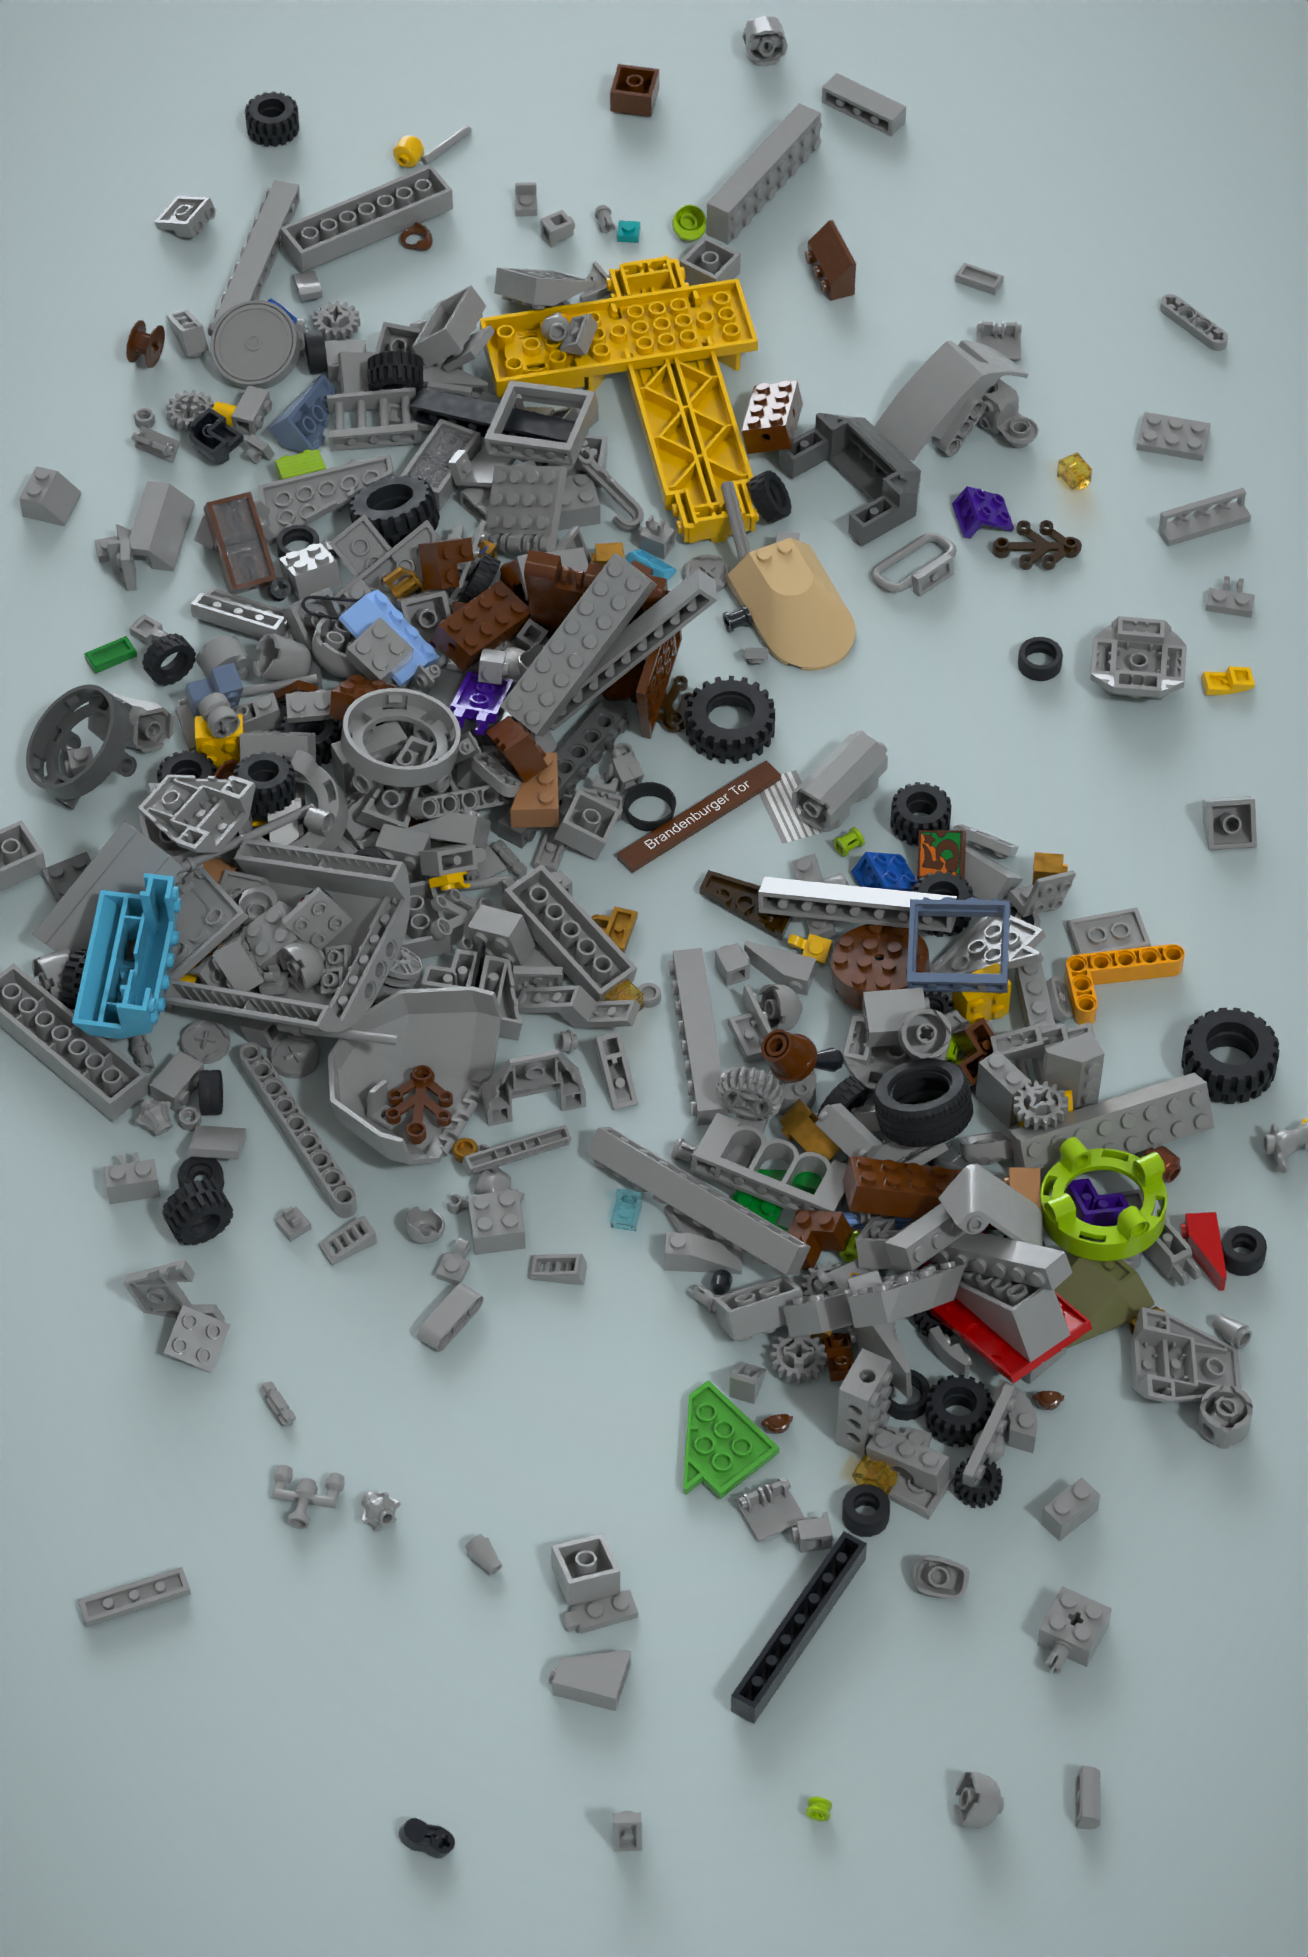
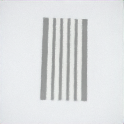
[759,770,824,844]

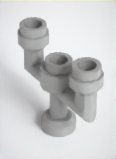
[271,1465,345,1529]

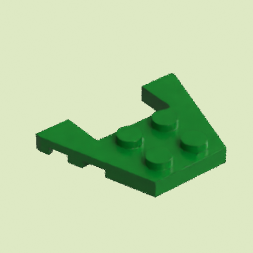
[732,1169,822,1232]

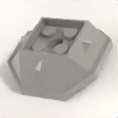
[1090,616,1187,699]
[843,1013,949,1094]

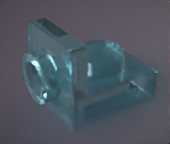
[611,1189,642,1232]

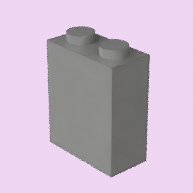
[862,988,930,1047]
[975,1049,1031,1129]

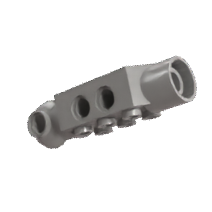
[977,379,1039,449]

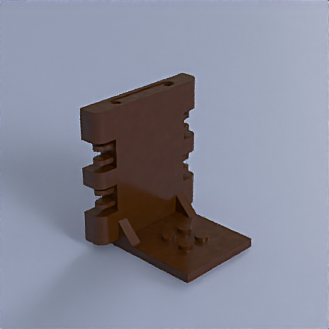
[524,549,682,739]

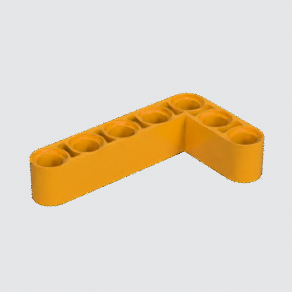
[1064,944,1185,1025]

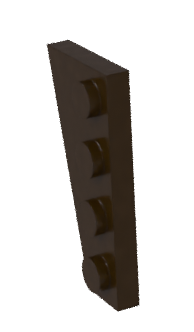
[700,870,793,940]

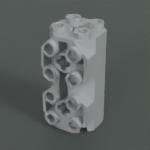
[792,730,888,832]

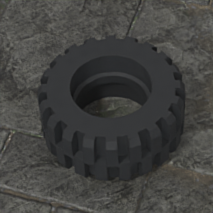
[348,475,440,548]
[1181,1007,1280,1104]

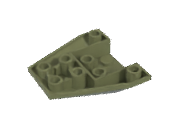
[1054,1239,1154,1348]

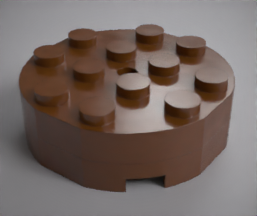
[830,924,930,1011]

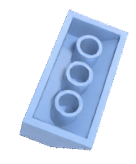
[338,589,440,686]

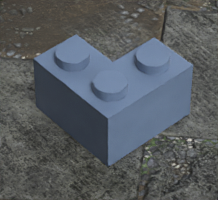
[185,663,243,718]

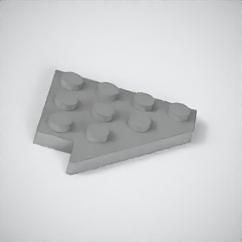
[930,915,1046,973]

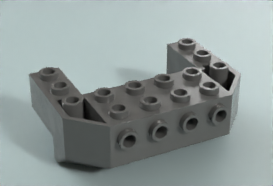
[779,413,921,546]

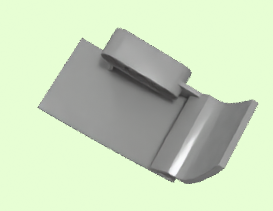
[874,340,1029,461]

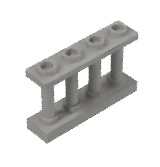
[327,387,420,451]

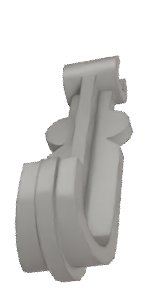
[574,448,644,532]

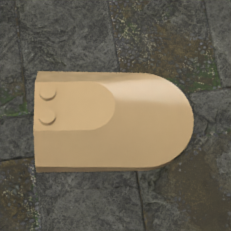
[727,538,855,671]

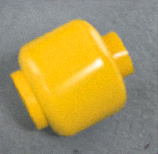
[393,136,424,168]

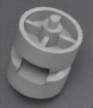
[198,693,240,738]

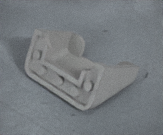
[938,1164,1043,1246]

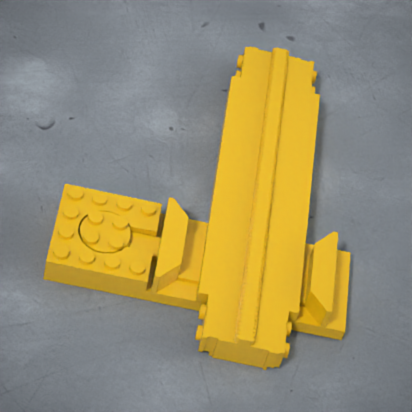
[480,255,759,543]

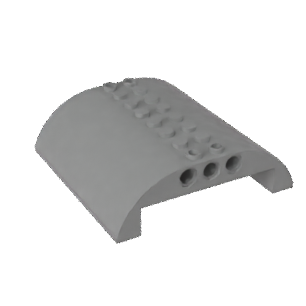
[163,839,410,1033]

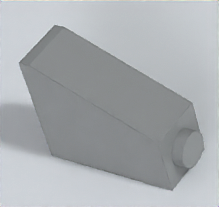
[549,1650,631,1711]

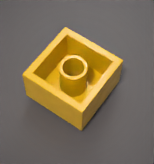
[195,714,245,768]
[952,963,1012,1021]

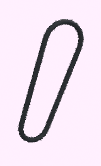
[302,595,360,620]
[471,941,486,988]

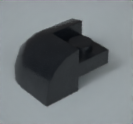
[189,407,244,464]

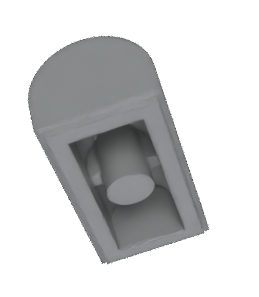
[1075,1765,1100,1829]

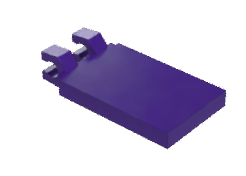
[450,671,514,735]

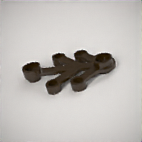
[992,520,1082,570]
[630,661,693,733]

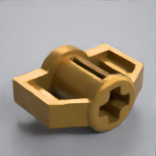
[383,566,424,599]

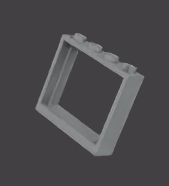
[484,381,598,466]

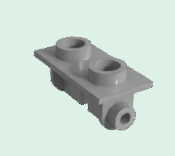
[132,426,180,463]
[409,664,441,695]
[447,731,482,763]

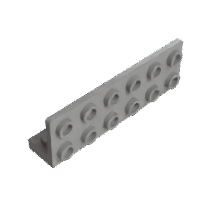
[448,394,555,488]

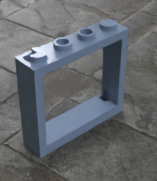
[907,897,1011,993]

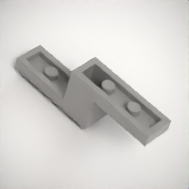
[518,985,640,1028]

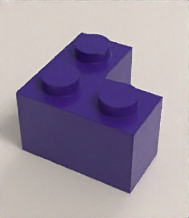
[1065,1178,1129,1237]

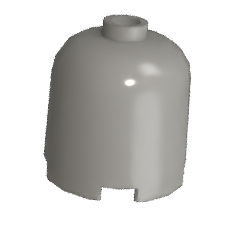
[252,633,312,681]

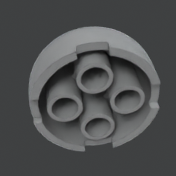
[312,618,364,678]

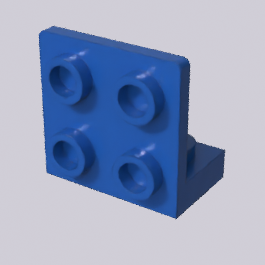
[851,852,918,892]

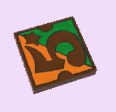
[917,830,966,879]

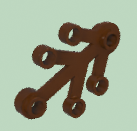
[386,1065,453,1145]

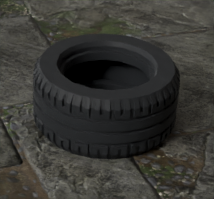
[873,1059,973,1147]

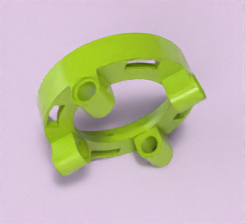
[1040,1137,1167,1261]

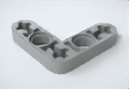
[471,750,521,797]

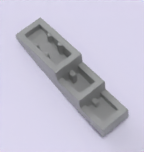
[990,1022,1095,1059]

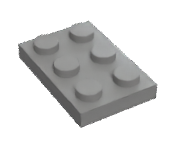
[1136,412,1211,461]

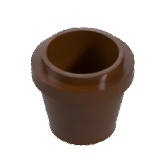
[761,1029,818,1083]

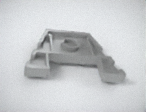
[123,1260,225,1322]

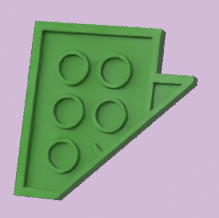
[683,1380,780,1499]

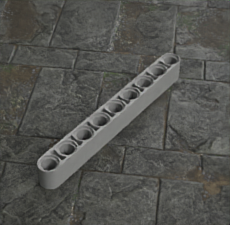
[239,1042,357,1218]

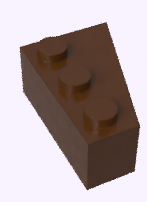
[486,716,548,783]

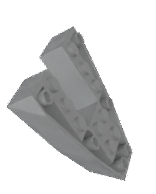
[783,1261,966,1338]

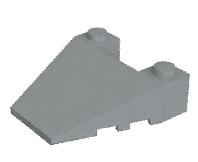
[481,1049,586,1126]
[844,1270,912,1398]

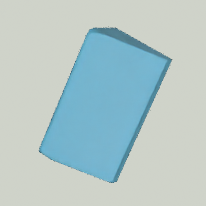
[626,549,677,581]

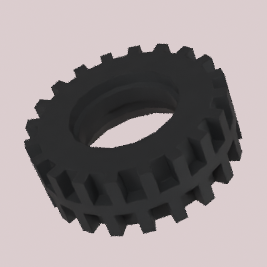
[686,676,775,764]

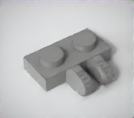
[1205,576,1255,618]

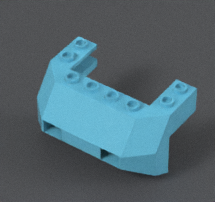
[72,873,182,1039]

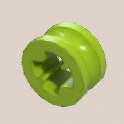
[805,1797,832,1821]

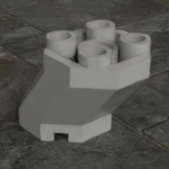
[88,692,174,753]

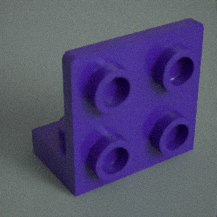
[952,486,1014,539]

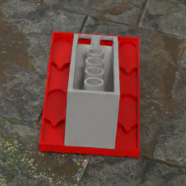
[919,1231,1093,1384]

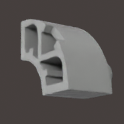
[992,1379,1037,1453]

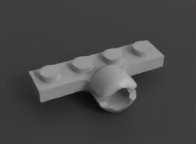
[792,853,849,938]
[963,1383,1018,1488]

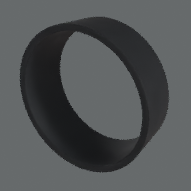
[624,782,676,832]

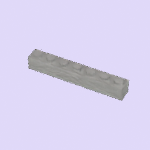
[462,1125,571,1176]

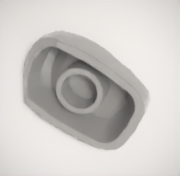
[960,1132,1014,1165]
[911,1555,970,1599]

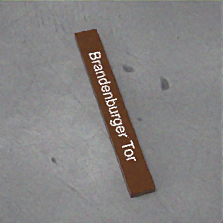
[617,760,781,873]

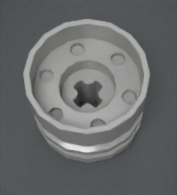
[374,946,423,1004]

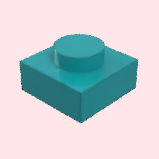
[617,220,640,243]

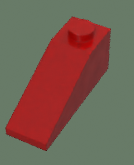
[1180,1212,1227,1291]

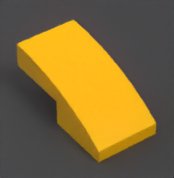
[1201,666,1255,695]

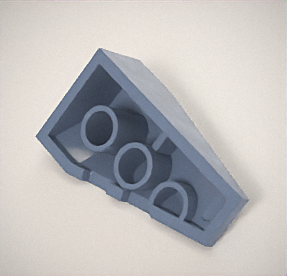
[269,374,337,452]

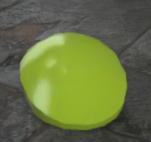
[672,205,706,241]

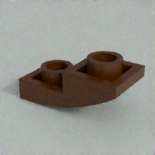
[823,1333,854,1382]

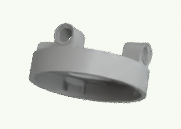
[341,688,461,794]
[242,750,348,852]

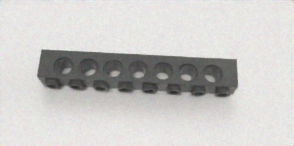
[498,698,629,849]

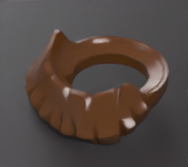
[400,222,433,251]

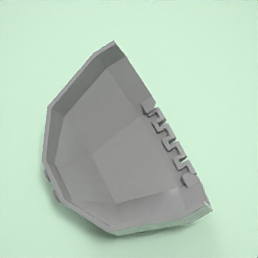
[328,986,502,1165]

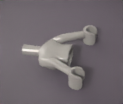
[447,1144,525,1214]

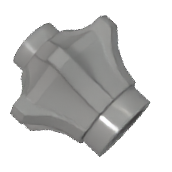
[135,1097,173,1136]
[361,1491,401,1531]

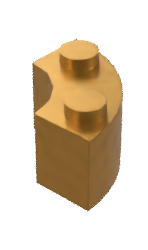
[778,1099,841,1161]

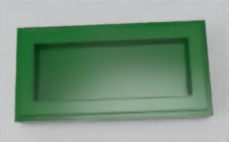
[84,636,137,674]

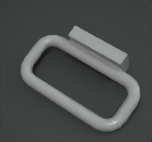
[872,533,957,597]

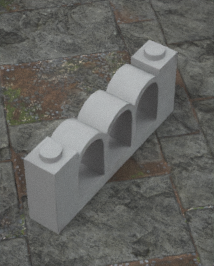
[691,1113,847,1213]

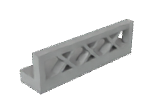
[1158,488,1251,546]

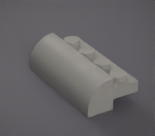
[191,588,289,638]

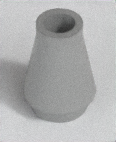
[1212,1314,1252,1348]
[465,1534,503,1575]

